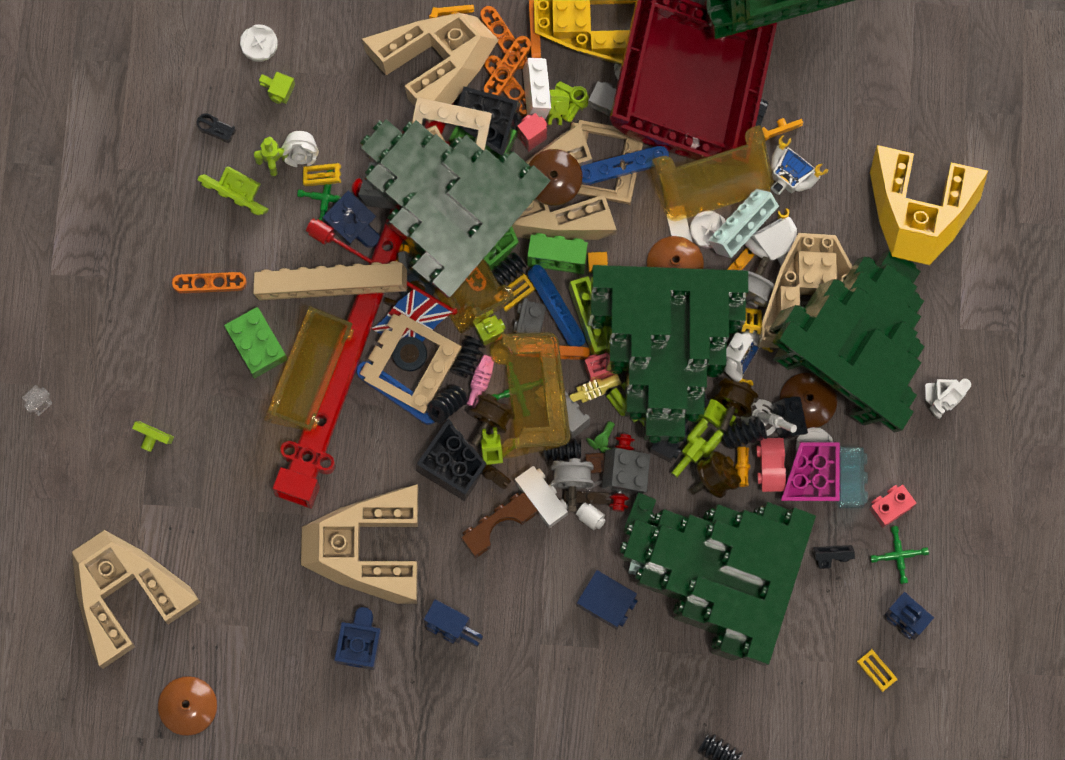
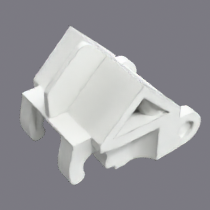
[925,379,971,419]

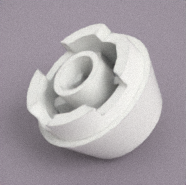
[282,131,319,167]

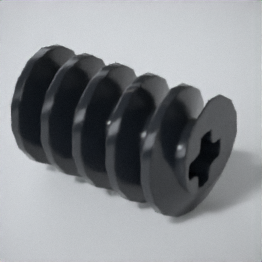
[485,252,527,293]
[450,335,486,378]
[427,385,468,423]
[724,416,767,449]
[542,437,582,461]
[698,733,743,760]

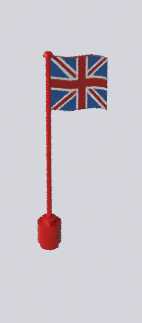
[306,218,457,342]

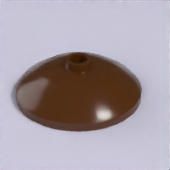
[528,149,582,206]
[780,373,837,429]

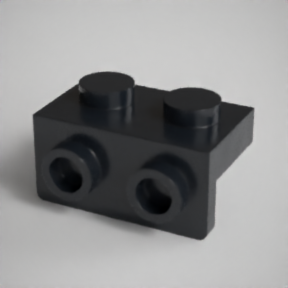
[773,397,808,440]

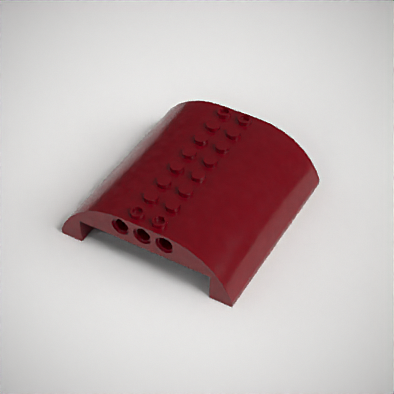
[610,0,777,165]

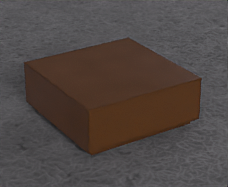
[586,453,605,474]

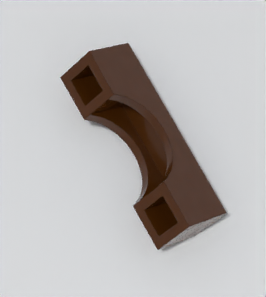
[461,492,538,559]

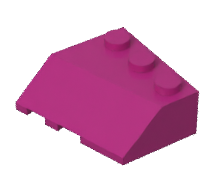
[781,442,840,501]

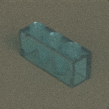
[839,448,868,508]

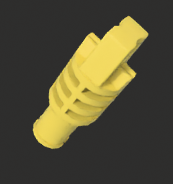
[569,374,621,403]

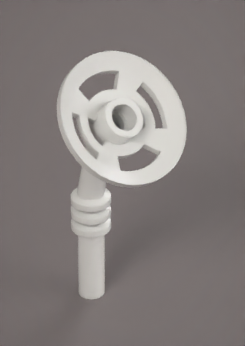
[741,399,797,436]

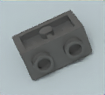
[513,298,546,343]

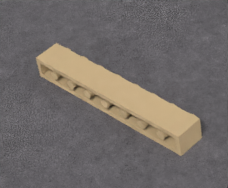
[253,261,407,300]

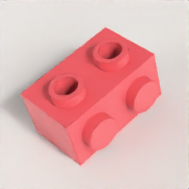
[517,113,548,152]
[585,352,623,381]
[869,485,916,528]

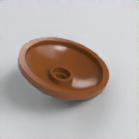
[647,236,704,269]
[158,676,217,736]

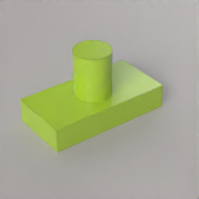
[703,399,736,433]
[132,421,174,452]

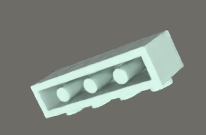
[708,189,779,258]

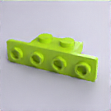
[197,166,269,215]

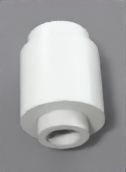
[576,503,606,530]

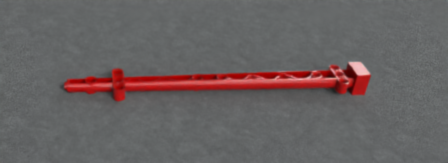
[273,102,454,509]

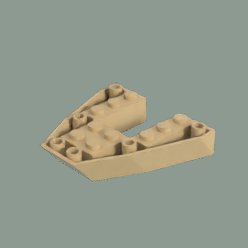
[362,13,498,123]
[512,124,617,240]
[758,233,852,348]
[301,484,418,604]
[72,530,201,669]

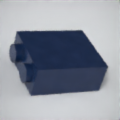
[577,570,638,630]

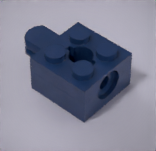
[321,190,379,248]
[884,592,934,640]
[424,599,483,647]
[334,607,382,670]

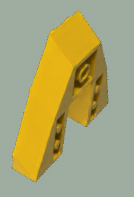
[534,0,636,65]
[870,145,988,265]

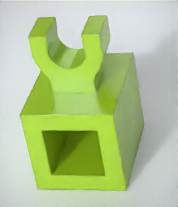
[259,72,295,104]
[547,89,570,125]
[475,315,506,345]
[481,427,503,465]

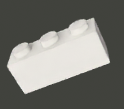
[523,58,551,119]
[515,466,568,528]

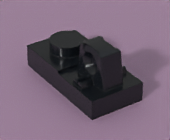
[813,545,855,569]

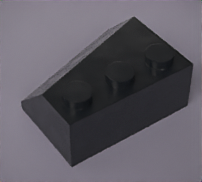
[457,86,521,155]
[416,418,486,501]

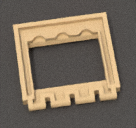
[412,97,492,150]
[570,120,644,205]
[360,313,462,414]

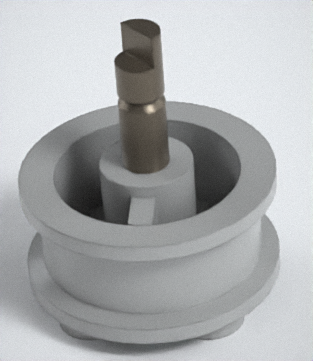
[744,256,775,309]
[551,458,594,512]

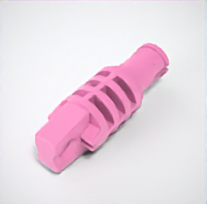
[466,355,494,408]

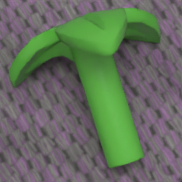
[586,421,615,453]

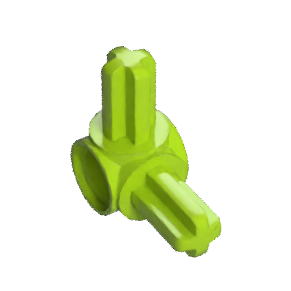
[555,81,589,122]

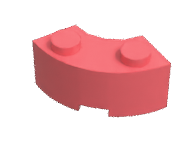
[756,438,786,492]

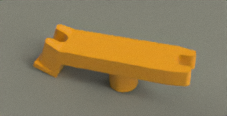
[429,5,474,19]
[758,118,803,141]
[727,248,755,270]

